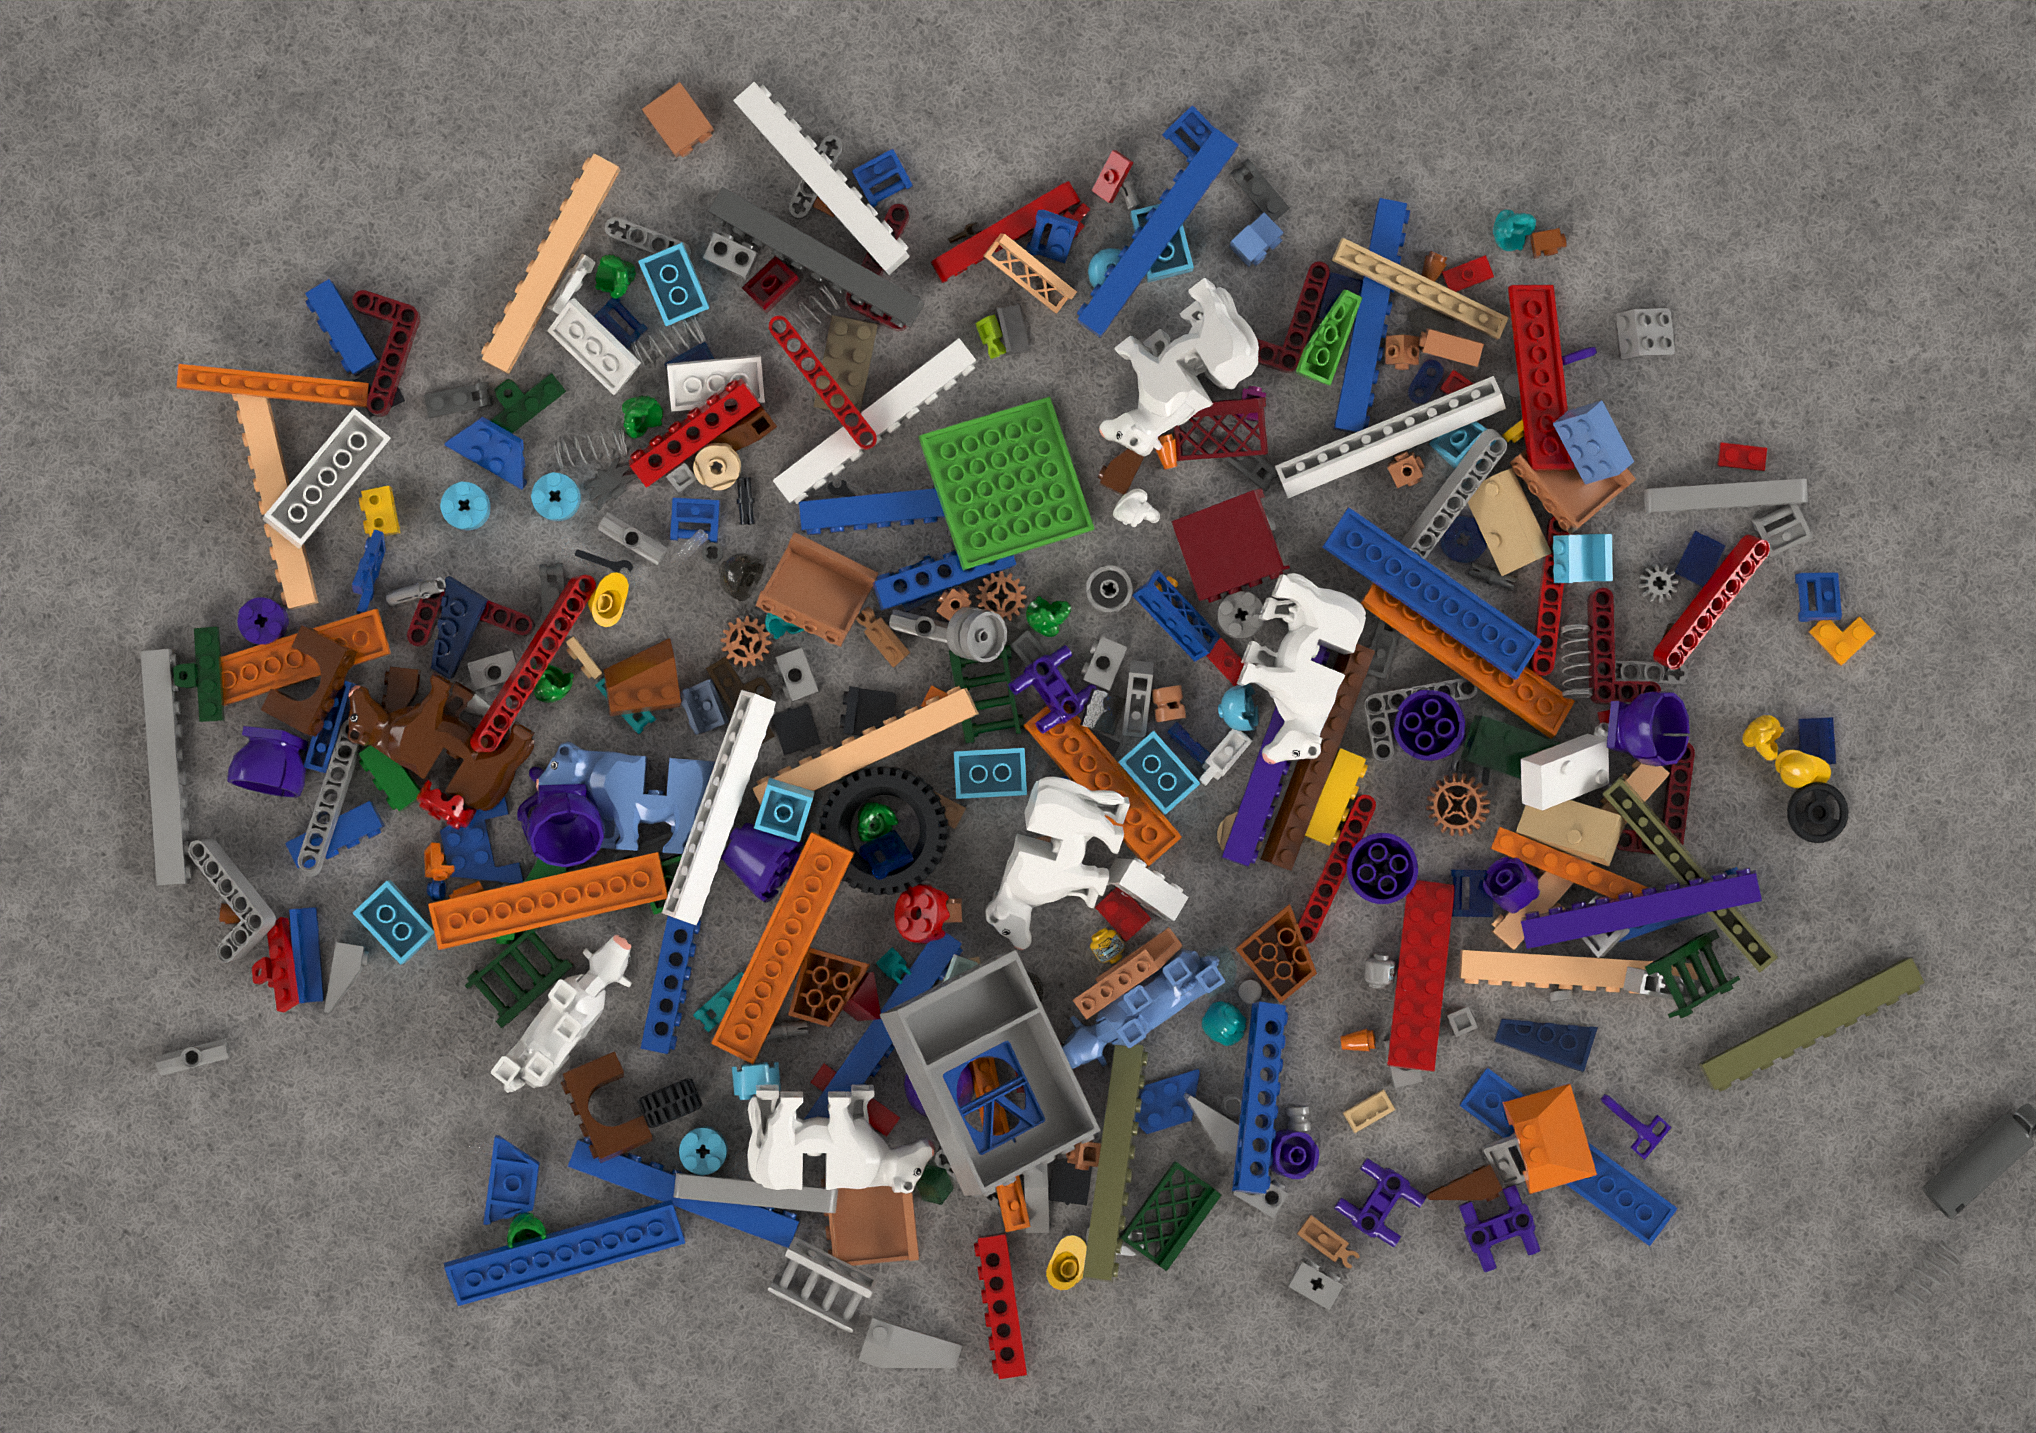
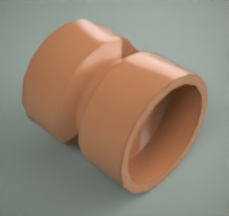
[1151,685,1186,723]

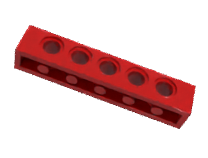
[628,378,760,488]
[974,1233,1027,1379]

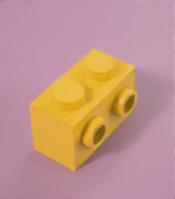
[359,486,401,537]

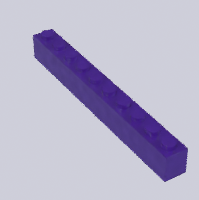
[1221,644,1330,867]
[1521,868,1762,949]

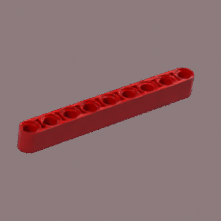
[470,575,596,752]

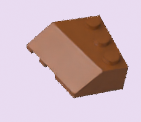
[603,638,681,716]
[1235,904,1317,1003]
[788,948,871,1027]

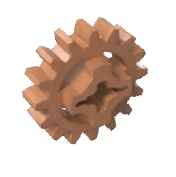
[976,571,1027,621]
[721,616,772,667]

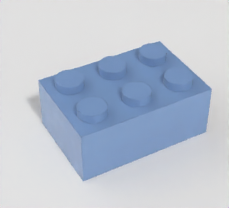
[1553,400,1634,484]

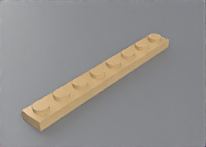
[1332,238,1509,339]

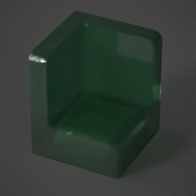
[916,1165,953,1205]

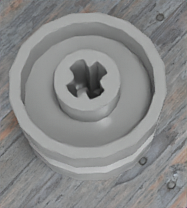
[946,607,1007,663]

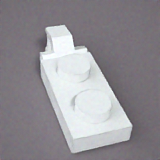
[546,254,596,314]
[1199,729,1253,786]

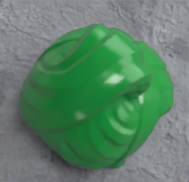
[595,254,636,299]
[622,395,663,439]
[1026,596,1071,637]
[532,664,574,703]
[857,802,899,843]
[507,1212,547,1248]

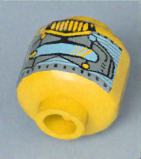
[1090,928,1125,964]

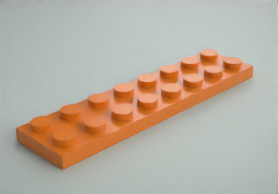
[221,609,391,706]
[1024,704,1182,868]

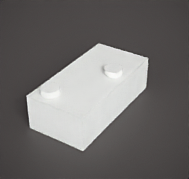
[1521,734,1609,810]

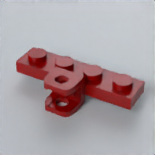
[252,917,299,1013]

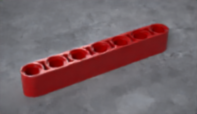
[931,181,1081,283]
[769,316,877,450]
[1531,517,1569,676]
[1653,534,1770,670]
[1298,795,1376,944]

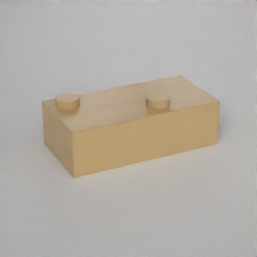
[1468,468,1552,576]
[1516,800,1625,866]

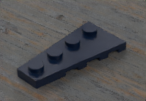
[431,576,488,680]
[1494,1019,1598,1073]

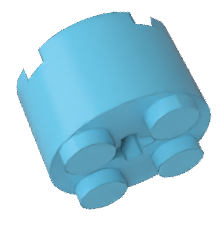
[531,472,581,521]
[440,482,491,531]
[732,1062,781,1100]
[679,1126,728,1175]

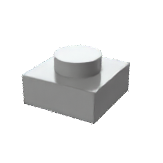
[665,461,697,492]
[1446,1006,1478,1037]

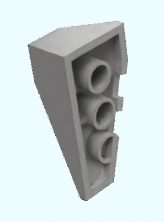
[858,1315,963,1368]

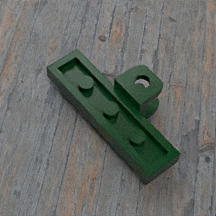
[490,372,567,434]
[173,627,225,722]

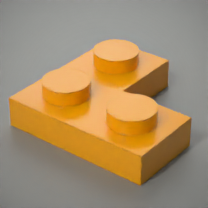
[1808,616,1876,666]

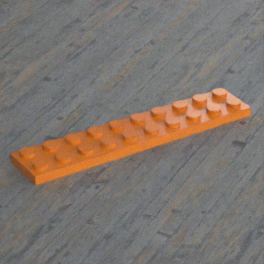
[1361,583,1575,739]
[711,832,855,1064]
[428,852,668,950]

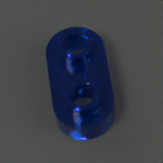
[1408,360,1444,404]

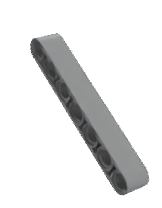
[1400,429,1507,559]
[1643,479,1808,514]
[298,720,362,877]
[673,1173,838,1213]

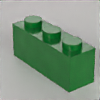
[358,745,421,812]

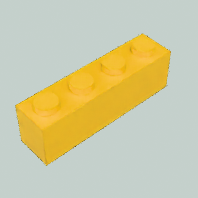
[1305,748,1368,846]

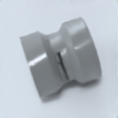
[1286,1106,1311,1131]

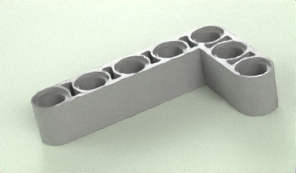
[1363,678,1478,762]
[188,838,276,963]

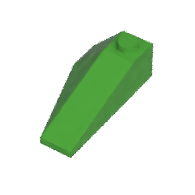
[1296,290,1362,386]

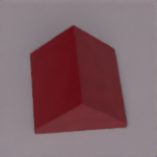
[742,256,800,314]
[842,972,881,1021]

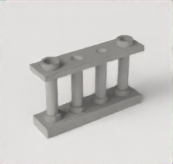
[768,1237,879,1333]

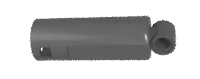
[1922,1104,2036,1220]

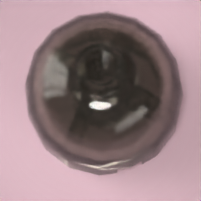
[719,553,763,601]

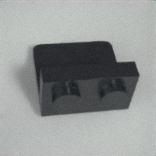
[840,686,896,736]

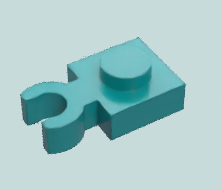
[876,947,911,984]

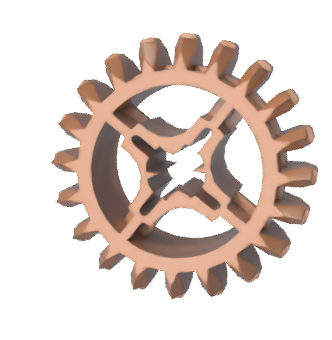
[1426,773,1490,836]

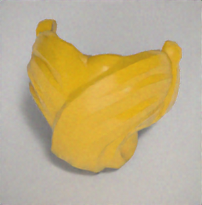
[1742,715,1784,761]

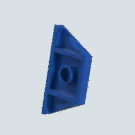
[445,416,527,490]
[1135,1069,1200,1134]
[483,1135,540,1225]

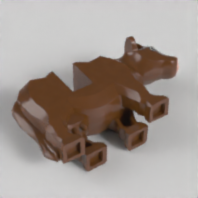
[348,672,535,811]

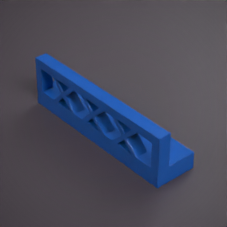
[1132,570,1221,662]
[289,907,324,1003]

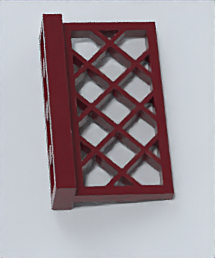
[1174,397,1268,461]

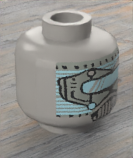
[1364,953,1396,989]

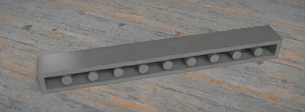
[708,187,925,328]

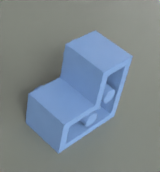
[1229,212,1284,267]

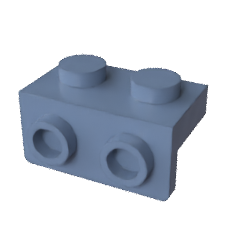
[680,679,729,735]

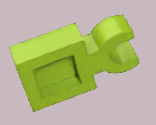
[975,314,1006,359]

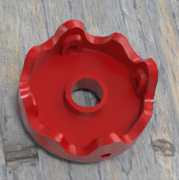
[416,780,477,830]
[894,884,950,944]

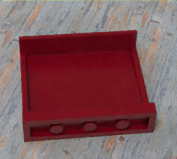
[1171,488,1290,603]

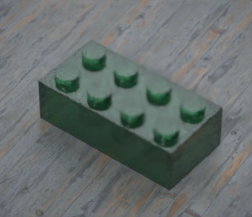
[1460,715,1562,780]

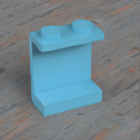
[1553,534,1613,583]

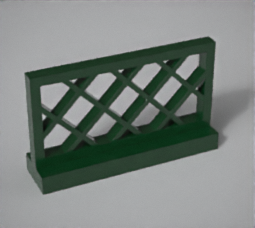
[1119,1161,1222,1272]

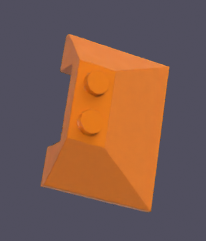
[1503,1084,1597,1194]

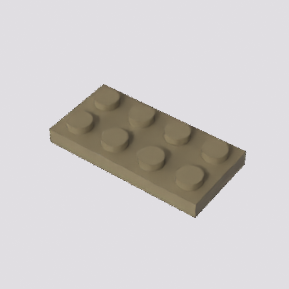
[813,315,878,416]

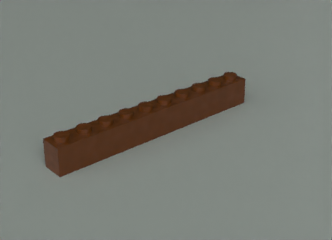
[1260,644,1375,871]

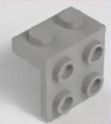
[1616,308,1675,360]

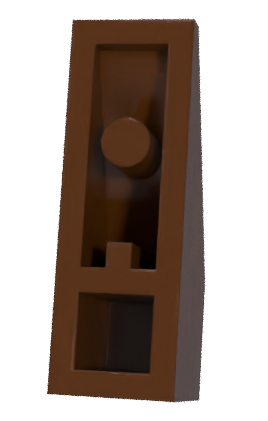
[1097,449,1145,496]
[1425,1163,1503,1202]

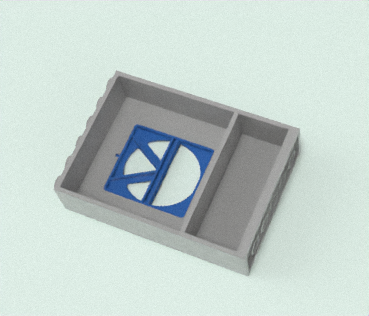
[880,950,1101,1198]

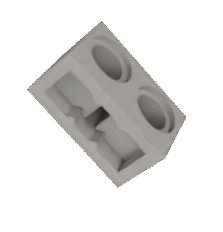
[703,232,758,280]
[1232,1167,1288,1218]

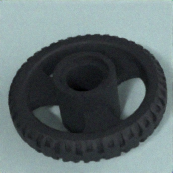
[1787,782,1849,843]

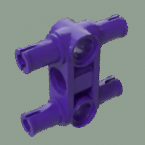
[1008,645,1099,734]
[1334,1158,1426,1248]
[1459,1185,1541,1272]

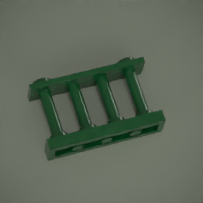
[949,645,1025,744]
[465,927,575,1028]
[1645,929,1740,1019]

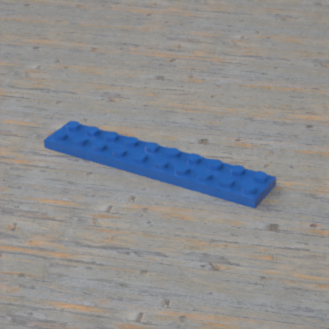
[1322,507,1542,680]
[1459,1067,1678,1246]
[444,1200,685,1306]

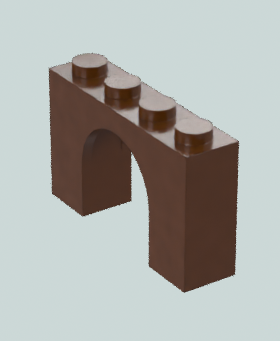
[261,625,357,737]
[560,1051,652,1163]

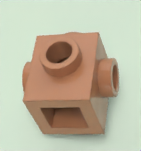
[1385,334,1419,370]
[1387,451,1425,488]
[936,587,972,621]
[1066,1140,1101,1170]

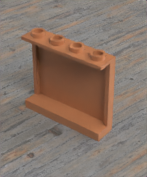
[1510,407,1636,535]
[756,532,878,647]
[1073,927,1183,1020]
[821,1174,919,1266]

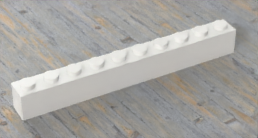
[733,82,910,275]
[773,338,976,504]
[1275,376,1506,498]
[662,690,776,925]

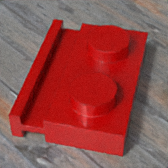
[1095,887,1151,942]

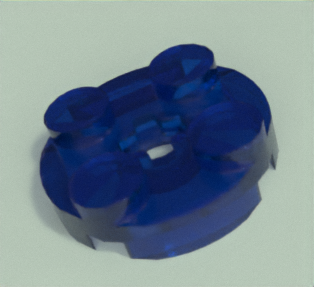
[1440,516,1487,563]

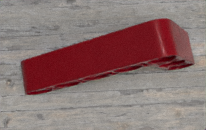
[846,204,909,332]
[1257,261,1330,373]
[352,290,420,417]
[1587,587,1661,705]
[407,588,535,647]
[1616,743,1695,855]

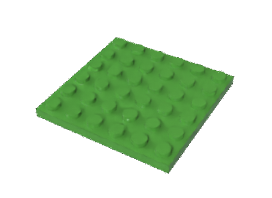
[918,397,1094,571]

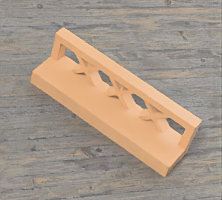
[984,234,1077,314]

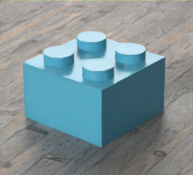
[754,778,814,842]

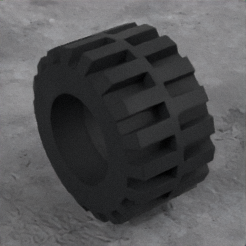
[637,1078,703,1128]

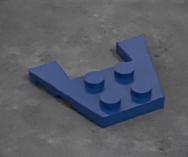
[352,530,386,614]
[440,796,524,883]

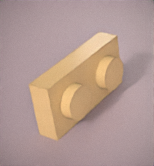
[566,637,604,680]

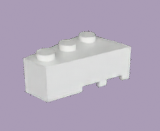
[1107,858,1189,921]

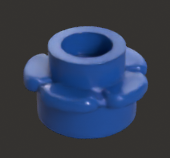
[427,879,446,901]

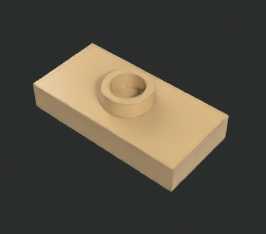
[1342,1089,1395,1133]

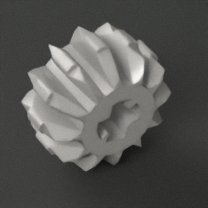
[1638,564,1679,604]

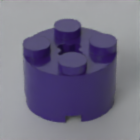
[237,597,289,645]
[1483,857,1540,914]
[1269,1129,1319,1179]

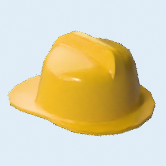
[588,572,629,627]
[1775,749,1831,788]
[1046,1235,1087,1290]

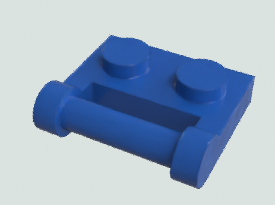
[1162,105,1215,159]
[852,149,913,208]
[1026,210,1078,264]
[670,498,720,543]
[1795,573,1842,622]

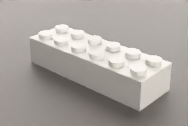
[262,408,391,549]

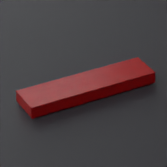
[810,1063,901,1137]

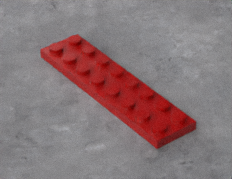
[1508,285,1575,471]
[1387,880,1455,1072]

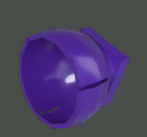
[1606,691,1690,767]
[227,726,308,798]
[527,784,604,867]

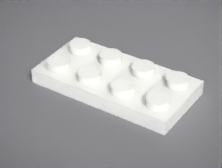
[547,298,641,395]
[667,355,765,412]

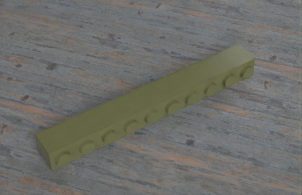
[1603,775,1778,973]
[1699,957,1925,1092]
[1083,1044,1148,1283]

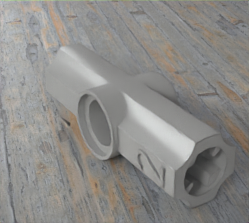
[597,512,668,566]
[889,609,949,644]
[156,1038,231,1076]

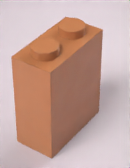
[642,82,714,158]
[1418,328,1484,367]

